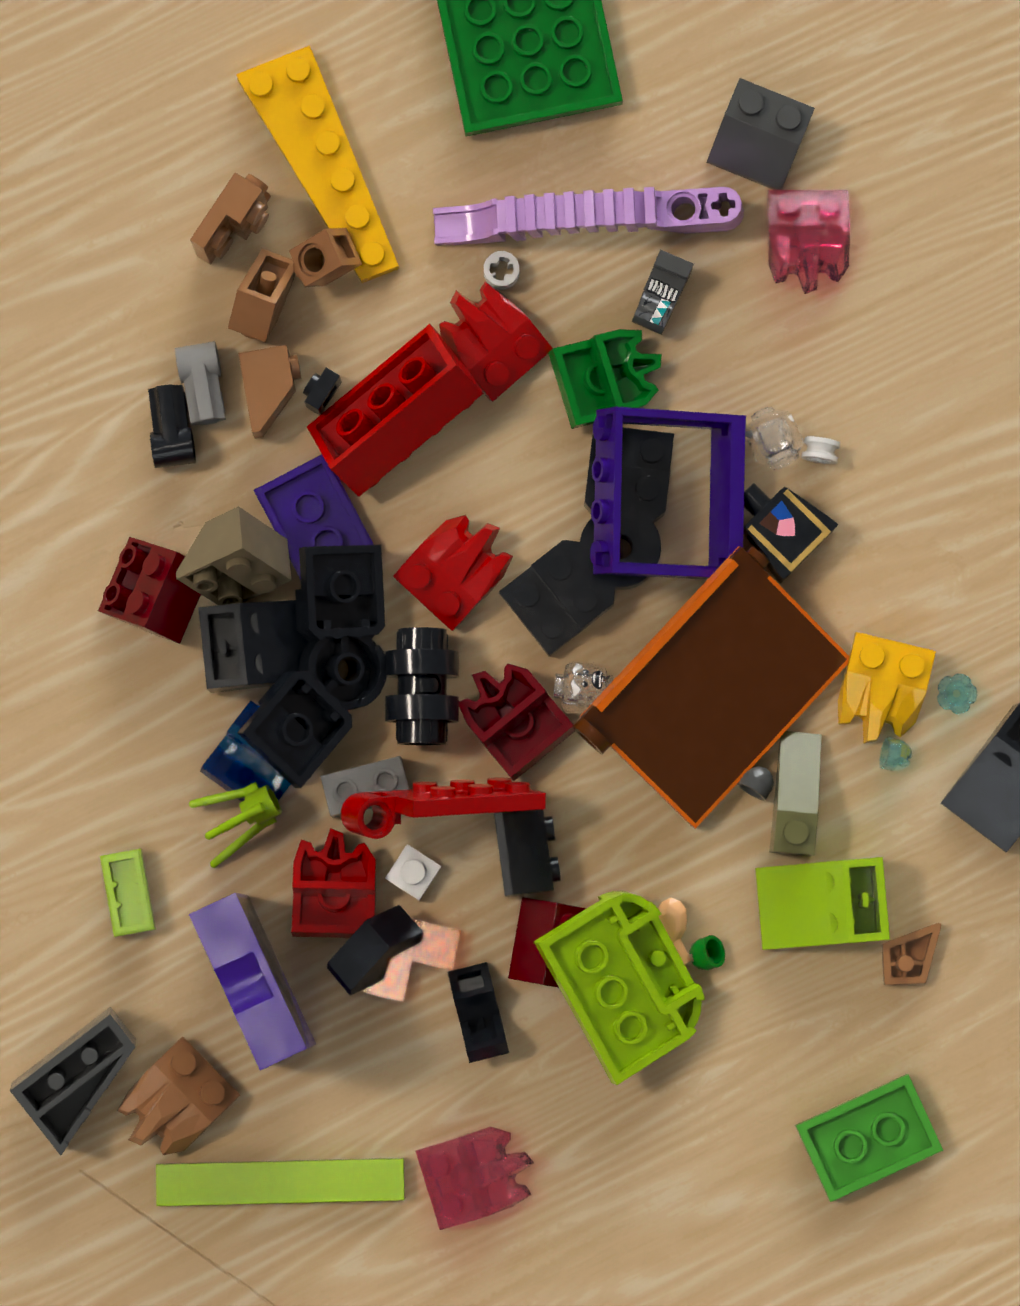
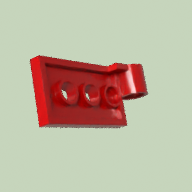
[341,777,546,839]

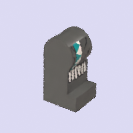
[632,250,694,335]

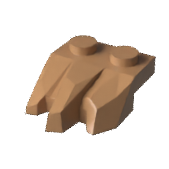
[117,1037,240,1155]

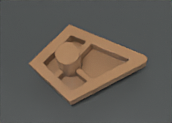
[882,923,941,985]

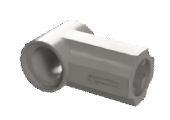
[175,341,226,426]

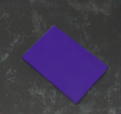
[254,454,374,580]

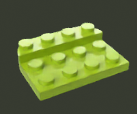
[534,891,705,1085]

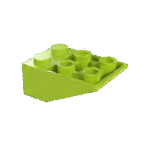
[755,857,890,950]

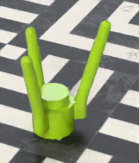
[189,782,282,868]

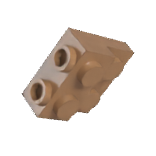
[190,172,271,265]

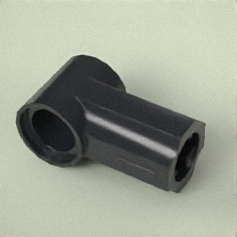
[148,384,196,468]

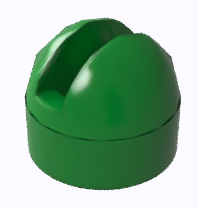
[689,935,725,970]

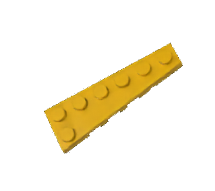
[236,45,399,283]

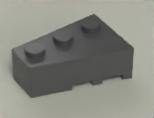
[10,1007,136,1155]

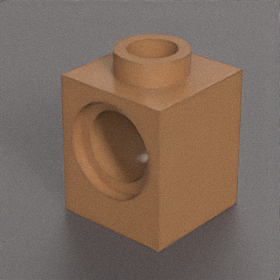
[289,228,362,287]

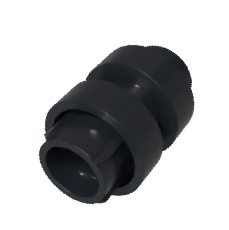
[385,627,459,746]

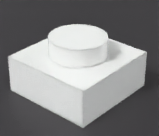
[385,844,442,901]

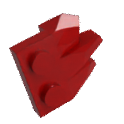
[439,281,553,402]
[393,515,513,631]
[291,828,376,938]

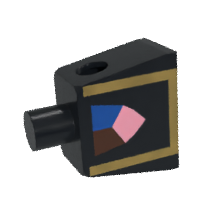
[743,483,838,584]

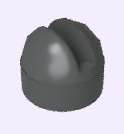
[737,766,774,801]

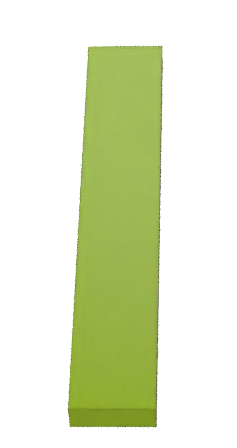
[156,1158,405,1206]

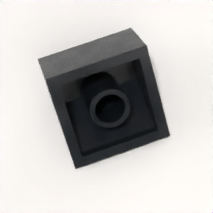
[494,810,561,897]

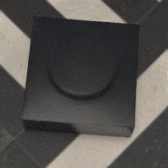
[303,367,342,416]

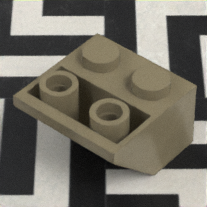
[176,506,291,605]

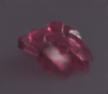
[767,190,850,294]
[415,1127,534,1230]

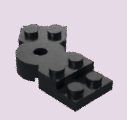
[499,427,674,656]
[238,545,387,788]

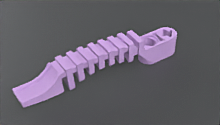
[433,187,744,246]

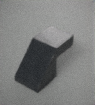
[327,905,423,996]
[447,962,509,1063]

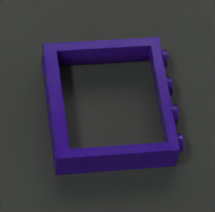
[590,407,746,579]

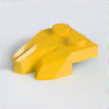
[838,632,936,743]

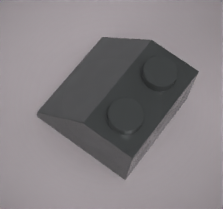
[706,78,815,193]

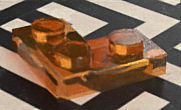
[363,919,462,1001]

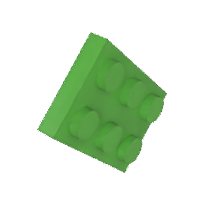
[795,1074,943,1202]

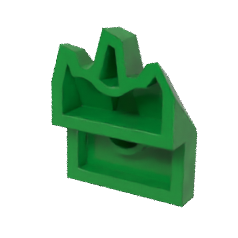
[548,329,662,429]

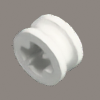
[484,251,519,290]
[801,436,840,464]

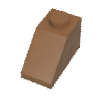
[228,248,296,342]
[238,345,301,439]

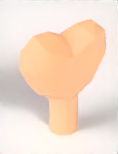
[658,897,691,965]

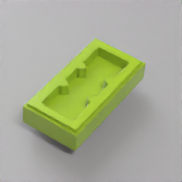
[100,849,156,937]

